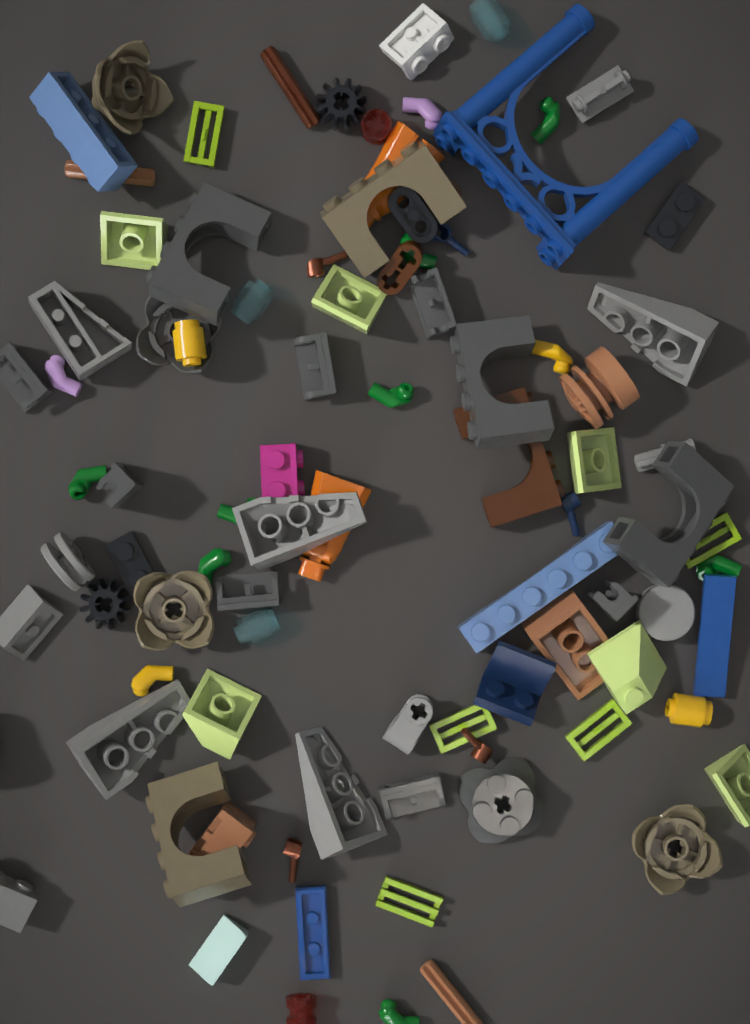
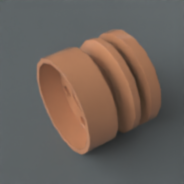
[558,346,640,429]

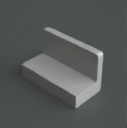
[0,585,64,661]

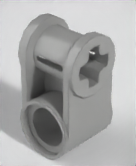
[382,694,433,755]

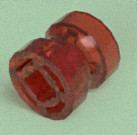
[361,109,392,145]
[286,993,317,1024]

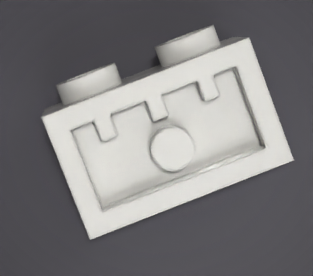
[379,3,454,80]

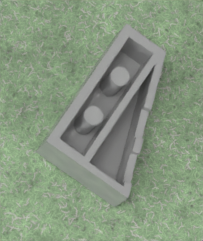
[28,281,132,381]
[0,871,38,933]

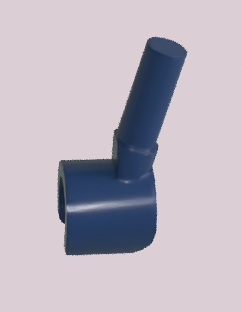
[432,223,470,257]
[561,491,581,536]

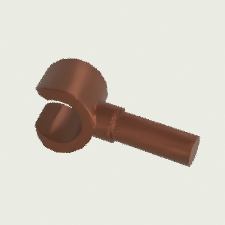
[306,251,348,278]
[461,728,493,764]
[283,837,303,883]

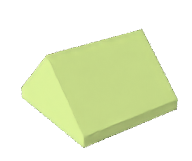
[100,211,168,270]
[311,264,387,334]
[567,427,622,494]
[704,744,750,827]

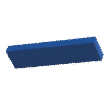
[693,573,737,698]

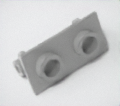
[566,65,634,124]

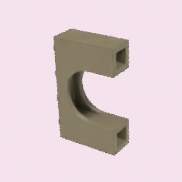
[320,141,467,278]
[145,761,252,908]

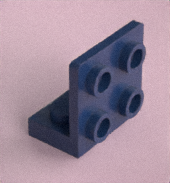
[473,641,557,726]

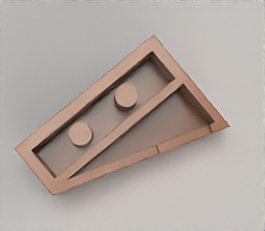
[187,801,257,856]

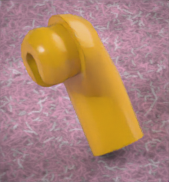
[532,339,573,374]
[131,665,174,697]

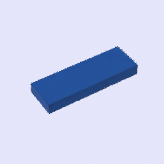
[295,885,331,980]

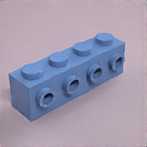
[29,72,138,192]

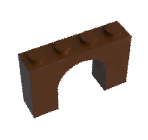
[452,387,565,528]

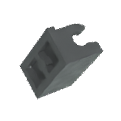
[407,267,457,339]
[294,332,337,400]
[0,342,53,413]
[97,462,144,509]
[215,571,281,611]
[585,580,639,621]
[379,772,446,820]

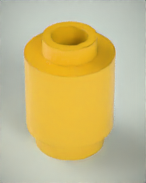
[172,319,207,367]
[665,693,713,727]

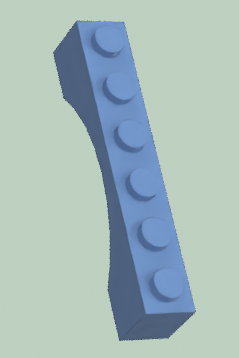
[457,521,617,654]

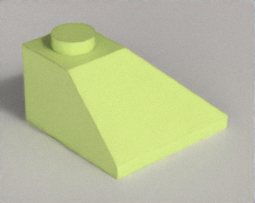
[587,620,667,715]
[182,668,262,760]

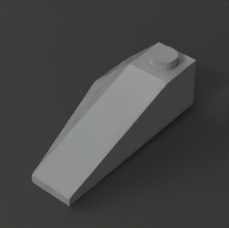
[587,282,719,387]
[232,492,367,571]

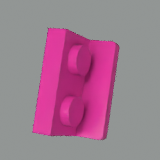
[260,443,305,498]

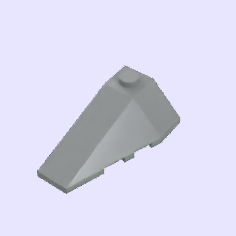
[66,680,190,800]
[295,727,388,860]

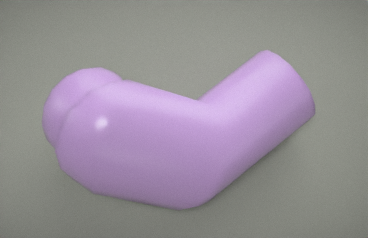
[402,97,443,130]
[45,355,83,397]

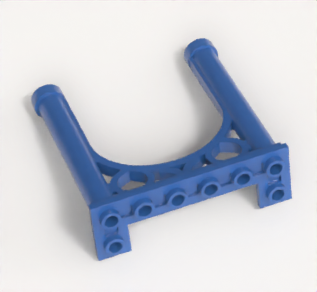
[433,4,699,270]

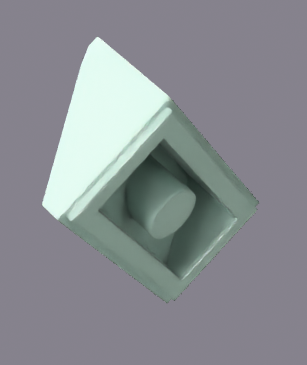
[189,914,249,986]

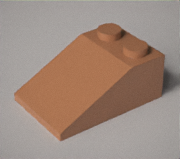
[520,588,608,701]

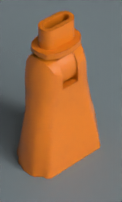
[365,121,445,228]
[298,470,372,582]

